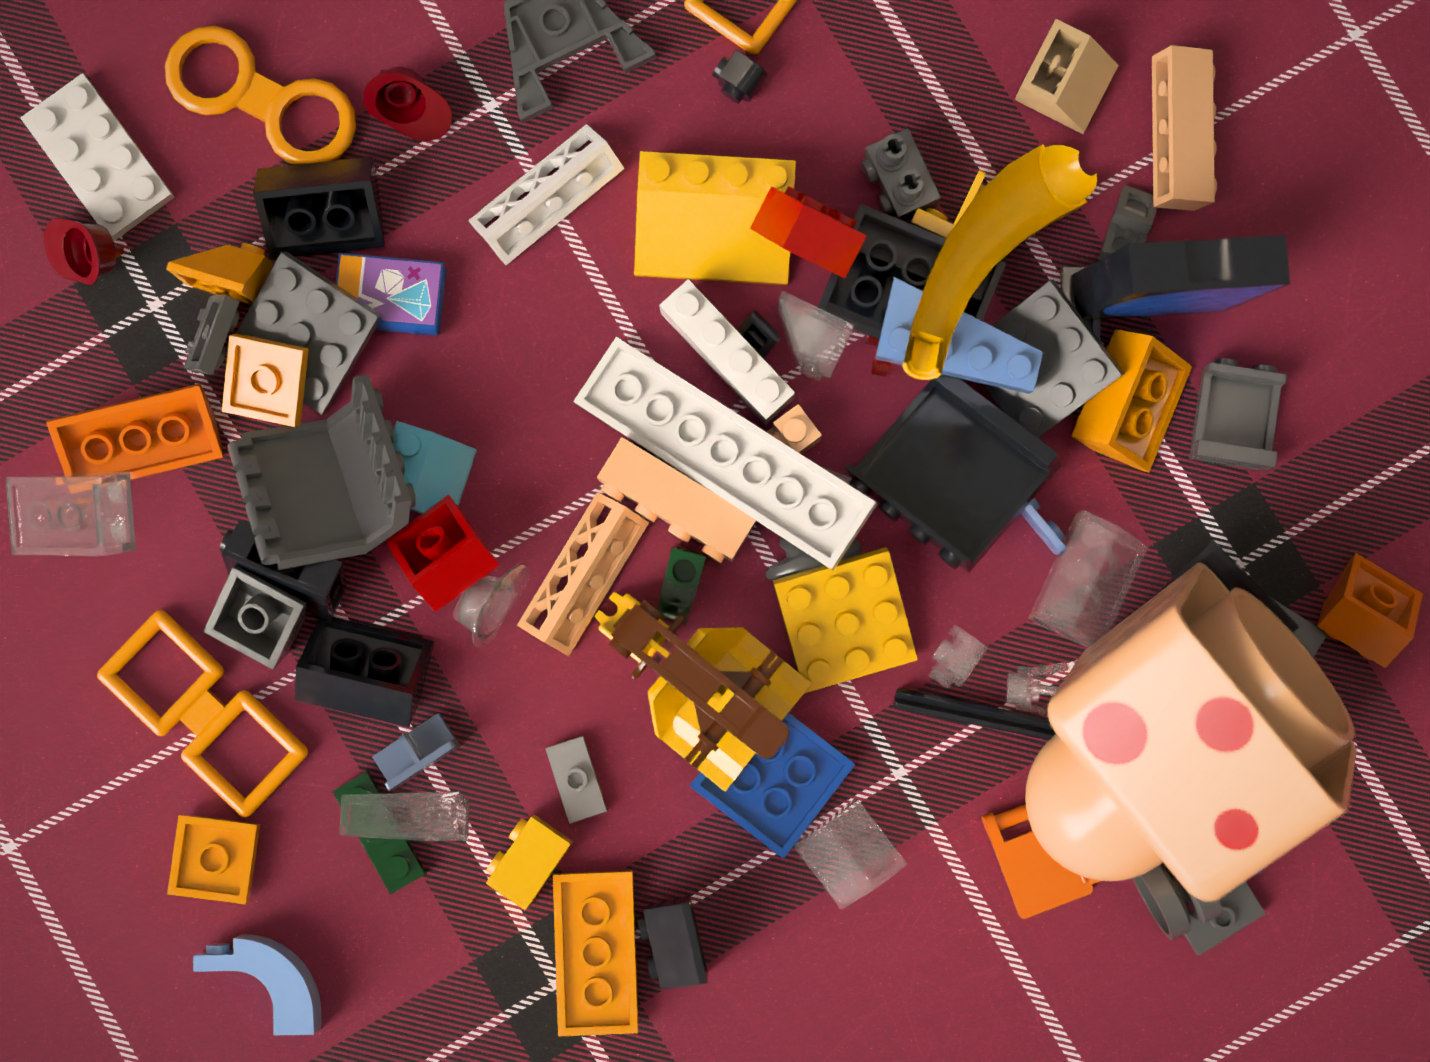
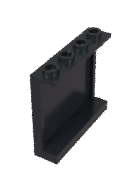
[845,374,1061,573]

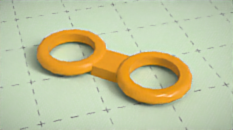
[165,26,356,165]

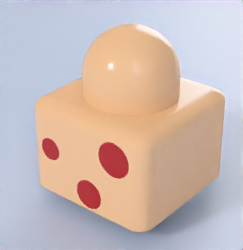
[1025,562,1357,901]

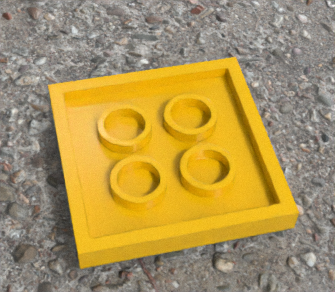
[773,547,918,693]

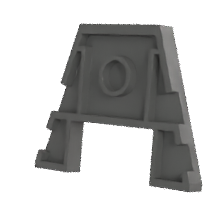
[503,0,656,124]

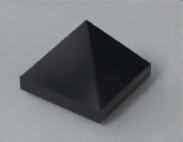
[737,310,781,359]

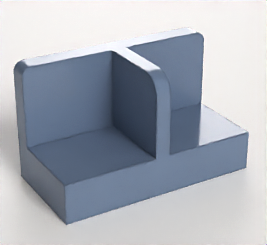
[372,713,461,791]

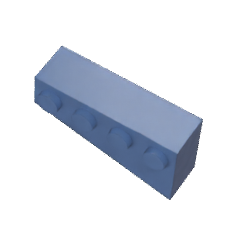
[875,277,1043,394]

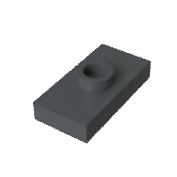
[1184,881,1266,956]

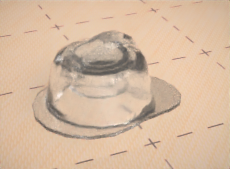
[453,564,530,647]

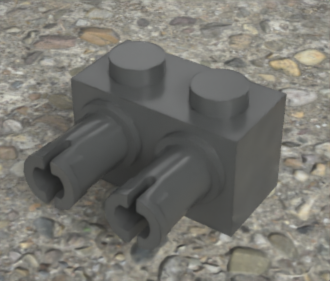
[861,128,941,221]

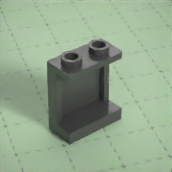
[1189,358,1288,472]

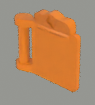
[981,804,1100,919]

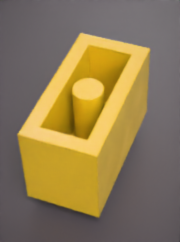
[486,815,573,910]

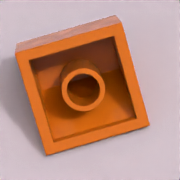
[1317,553,1423,668]

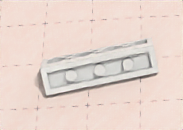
[468,124,624,265]

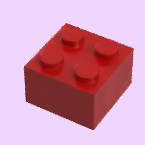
[750,186,867,278]
[385,495,500,612]

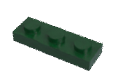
[332,771,427,895]

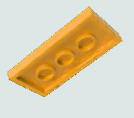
[553,871,639,1036]

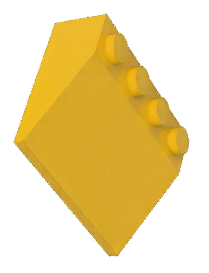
[634,151,796,285]

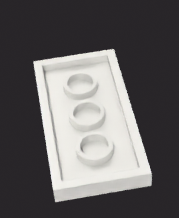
[21,73,175,242]

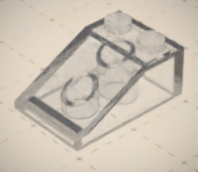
[5,472,136,556]

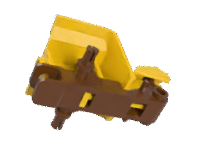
[594,592,812,792]

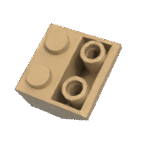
[1015,19,1119,134]

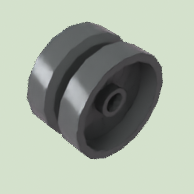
[1132,862,1223,941]

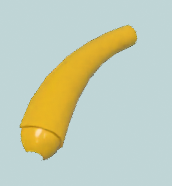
[903,144,1097,380]

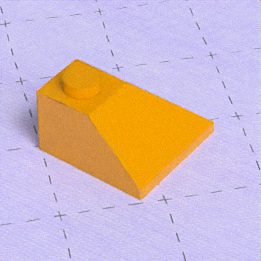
[166,243,273,305]

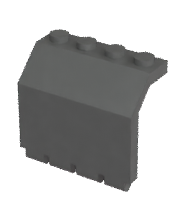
[227,375,416,570]

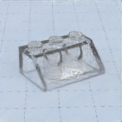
[1028,510,1148,648]

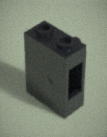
[220,520,347,622]

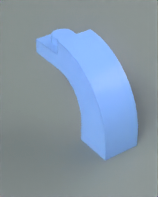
[193,934,321,1036]

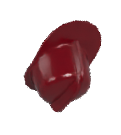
[363,67,452,141]
[44,218,124,285]

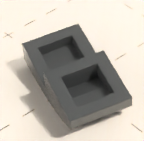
[1098,185,1157,261]

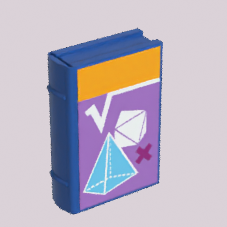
[336,253,447,336]

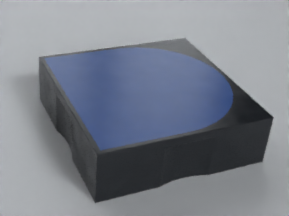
[1073,235,1290,320]

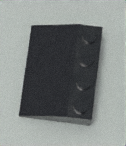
[815,204,1006,340]

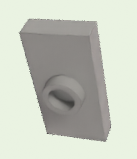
[545,736,608,824]

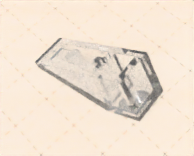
[340,792,470,841]

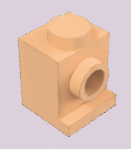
[767,404,822,455]

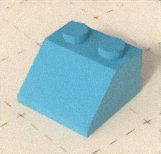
[392,421,477,514]

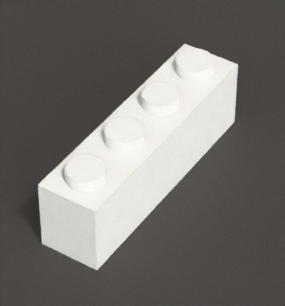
[659,279,795,426]

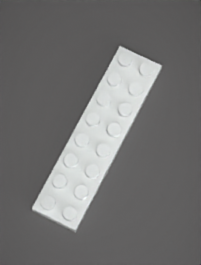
[573,337,877,571]

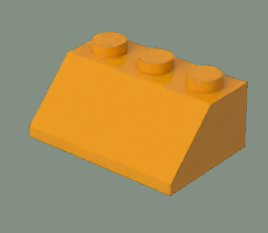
[1072,329,1192,473]

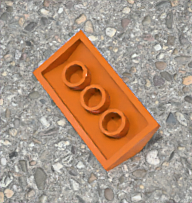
[46,384,224,494]

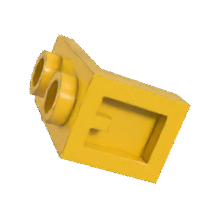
[911,170,986,238]

